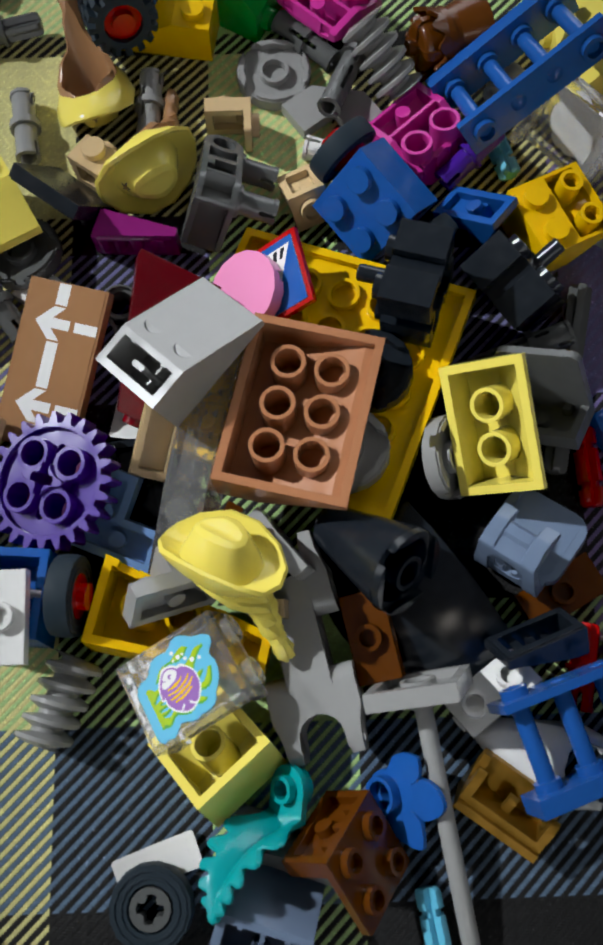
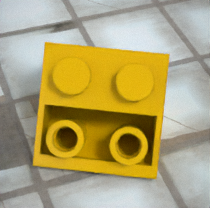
[501,161,603,272]

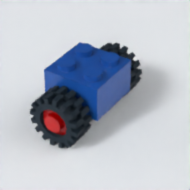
[81,0,159,57]

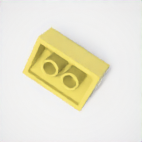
[438,352,548,497]

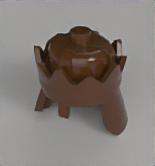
[404,0,495,81]

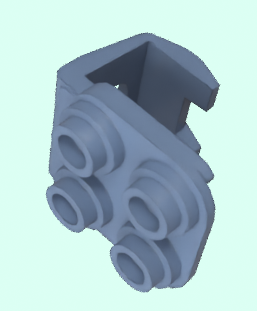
[474,490,588,598]

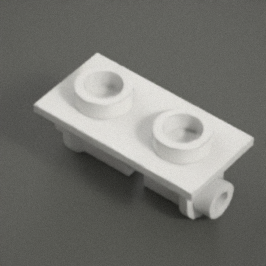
[444,649,543,739]

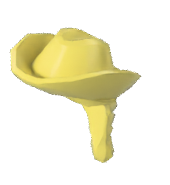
[157,509,295,663]

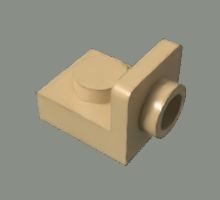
[277,163,326,232]

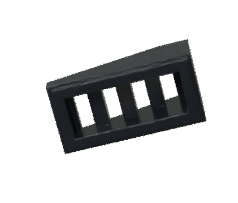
[484,607,590,670]

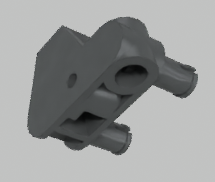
[181,134,280,254]

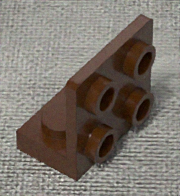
[281,790,409,936]

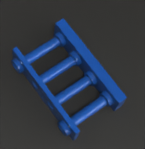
[425,0,603,155]
[486,658,603,822]

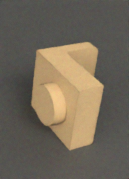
[204,96,260,152]

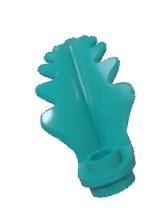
[198,764,313,925]

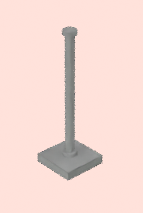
[362,664,481,945]

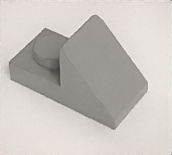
[122,546,215,629]

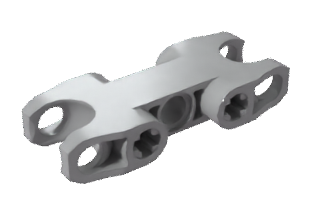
[246,530,369,767]

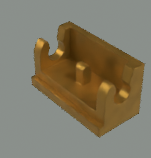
[453,748,561,864]

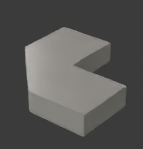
[281,85,382,139]
[248,506,316,581]

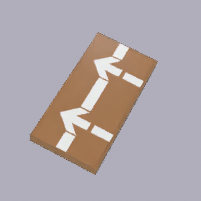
[0,275,114,448]

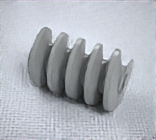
[342,5,422,100]
[13,649,104,753]

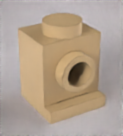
[67,134,118,191]

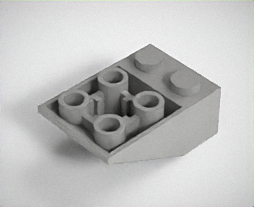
[95,277,265,428]

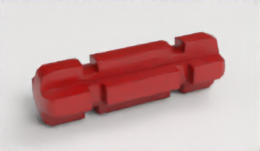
[573,426,603,508]

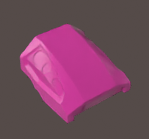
[277,0,382,43]
[369,82,467,185]

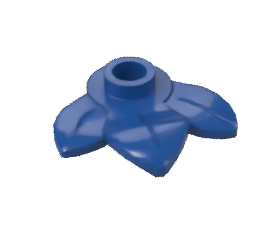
[365,752,447,851]

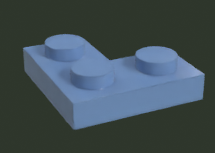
[71,469,164,574]

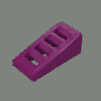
[91,209,182,255]

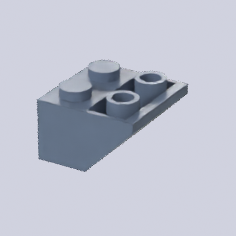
[210,864,325,945]

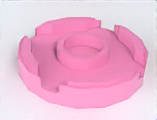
[213,250,284,316]

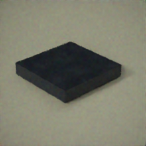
[9,162,119,220]

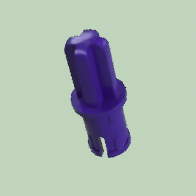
[434,134,505,192]

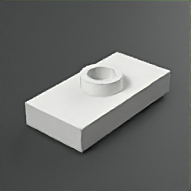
[0,568,31,666]

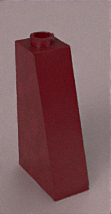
[117,248,221,428]

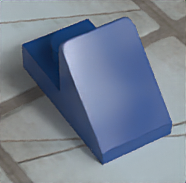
[432,186,519,251]

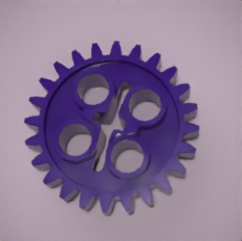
[0,411,122,553]

